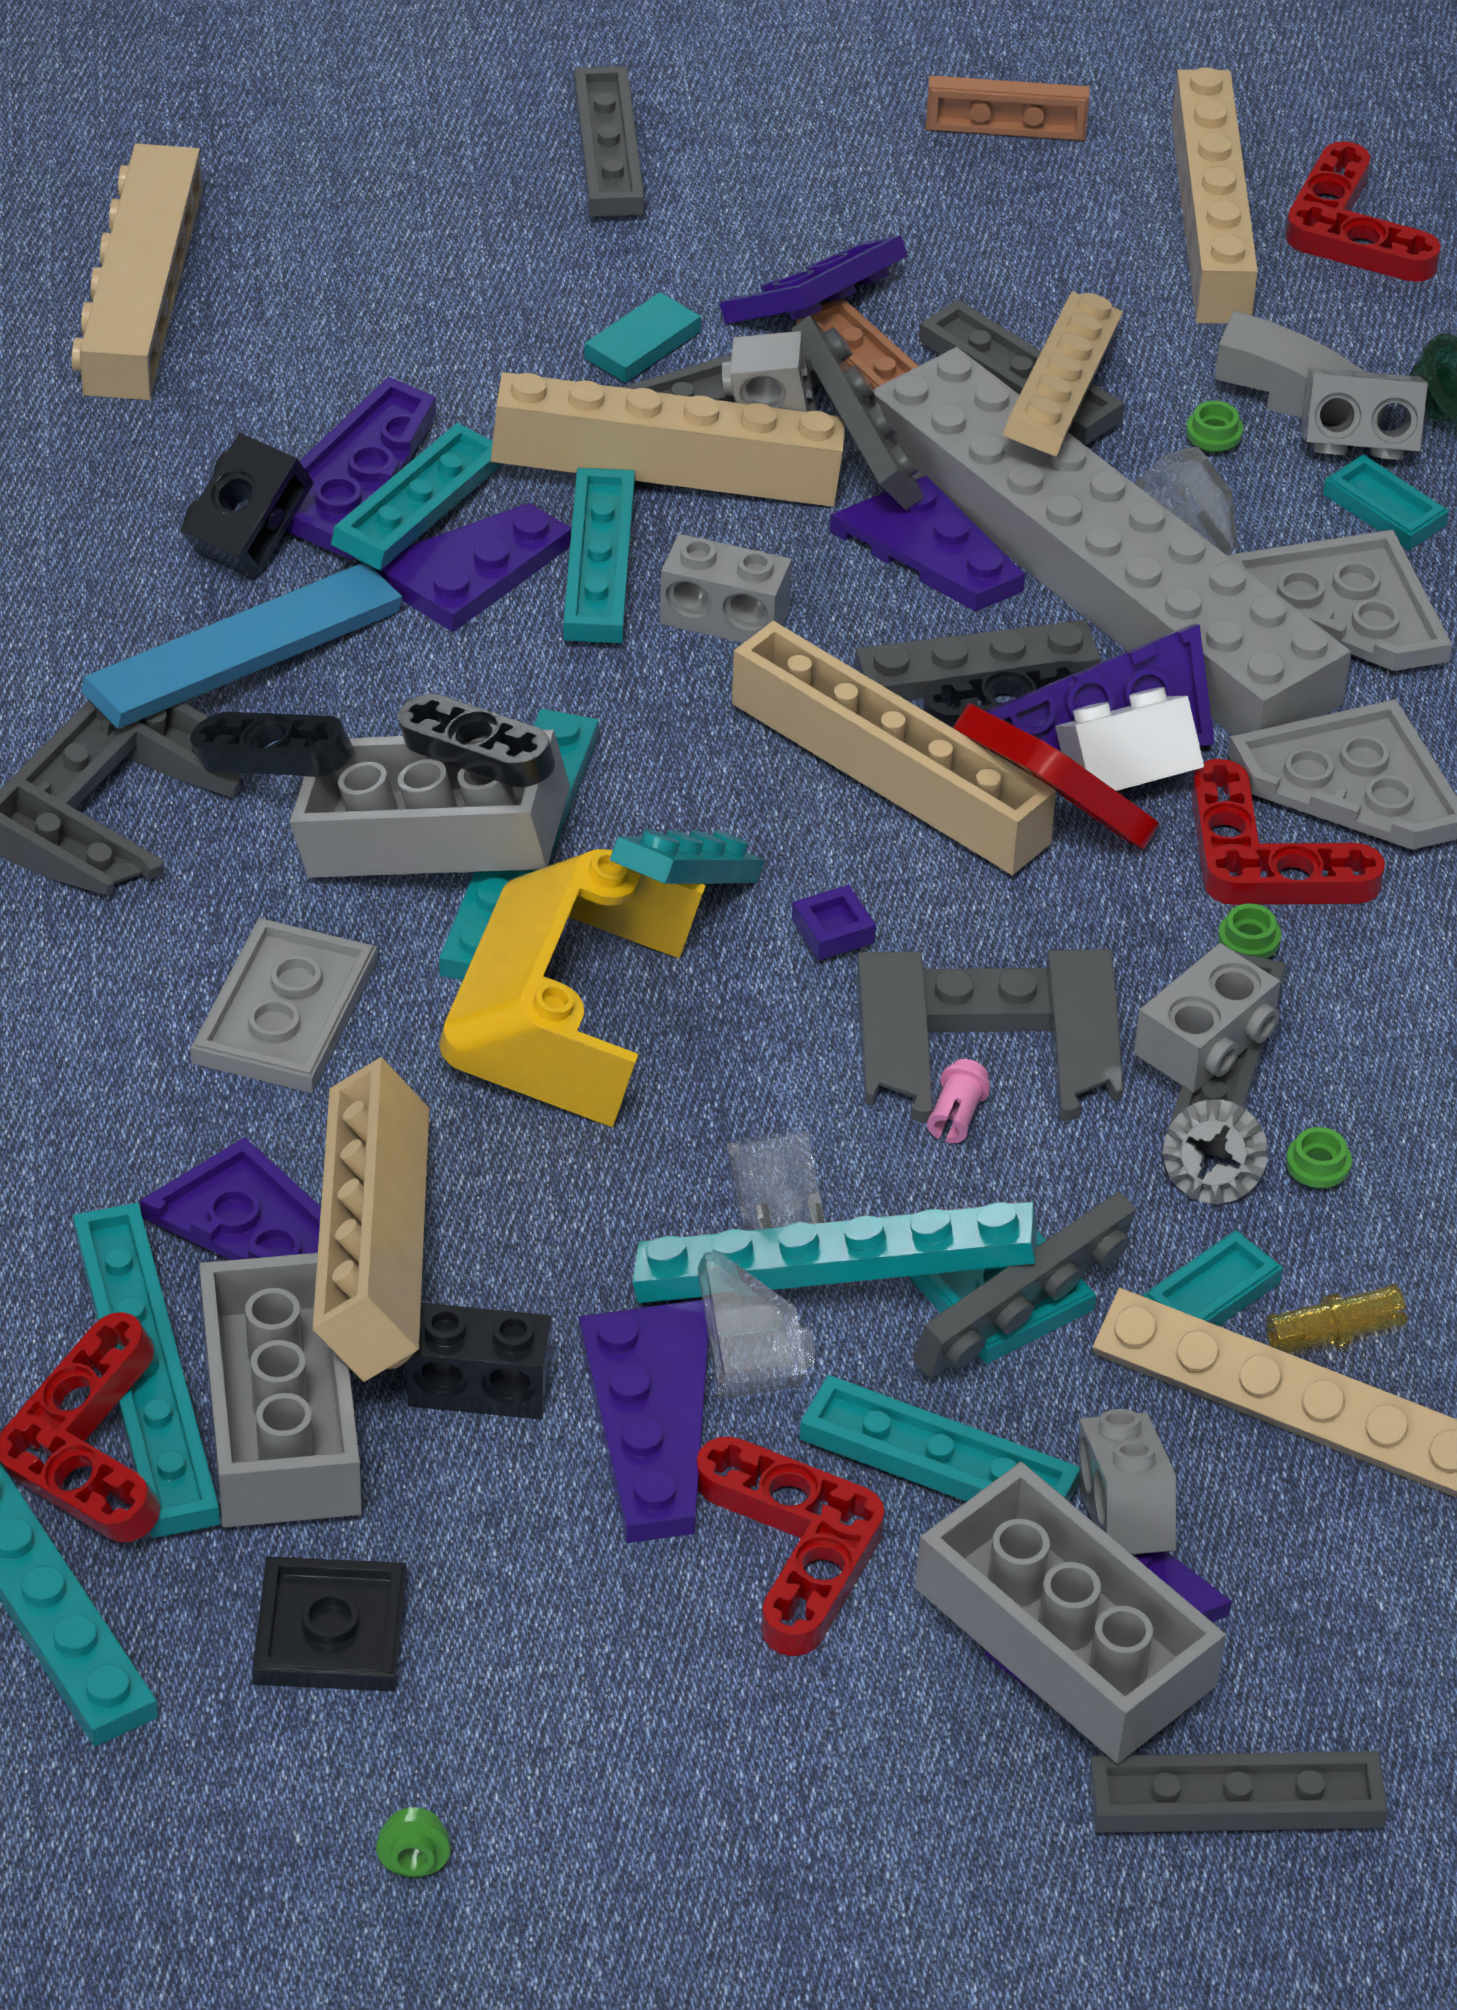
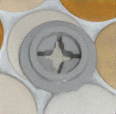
[1162,1099,1268,1205]

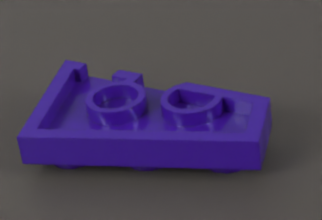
[719,235,908,324]
[829,476,1025,612]

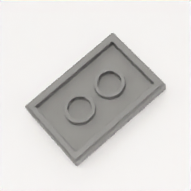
[191,918,378,1093]

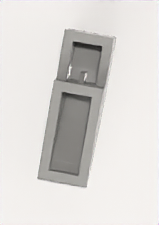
[1215,311,1389,427]

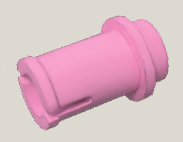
[927,1059,991,1143]

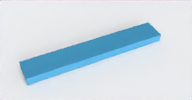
[81,563,403,729]

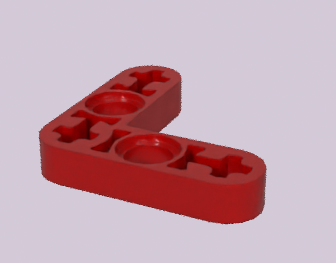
[1285,141,1441,282]
[953,703,1161,850]
[1191,758,1385,905]
[0,1312,161,1543]
[696,1436,884,1656]

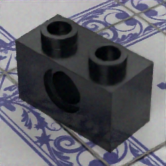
[180,432,314,581]

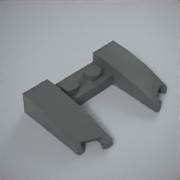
[0,700,241,895]
[856,949,1123,1123]

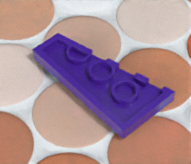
[286,376,436,561]
[986,624,1215,751]
[578,1299,711,1543]

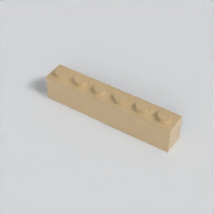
[1172,68,1258,324]
[72,144,202,400]
[491,372,845,507]
[732,621,1056,876]
[312,1057,429,1382]

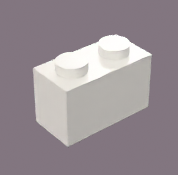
[1055,687,1204,791]

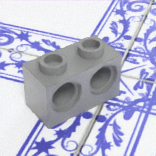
[722,331,817,412]
[1301,367,1428,459]
[660,534,792,643]
[1134,943,1281,1093]
[1079,1409,1176,1554]

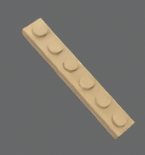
[1002,291,1123,457]
[1092,1287,1457,1498]

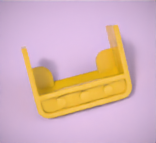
[439,849,706,1128]

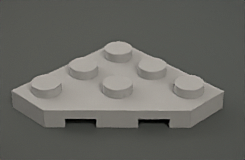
[1227,530,1452,671]
[1227,699,1457,850]

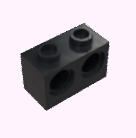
[406,1302,552,1420]

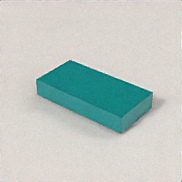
[584,292,701,383]
[1323,454,1449,551]
[1142,1230,1283,1326]

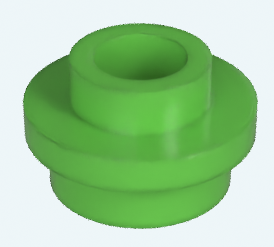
[1186,401,1243,452]
[1218,904,1282,959]
[1286,1127,1352,1188]
[376,1807,451,1877]

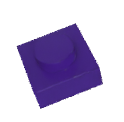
[792,884,876,961]

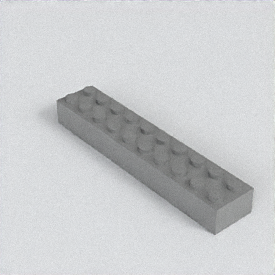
[870,347,1351,736]

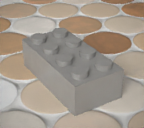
[290,729,570,878]
[199,1253,362,1528]
[915,1462,1227,1764]

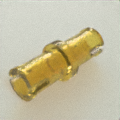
[1265,1283,1407,1353]

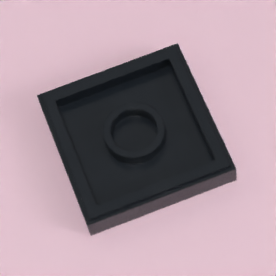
[252,1556,407,1692]

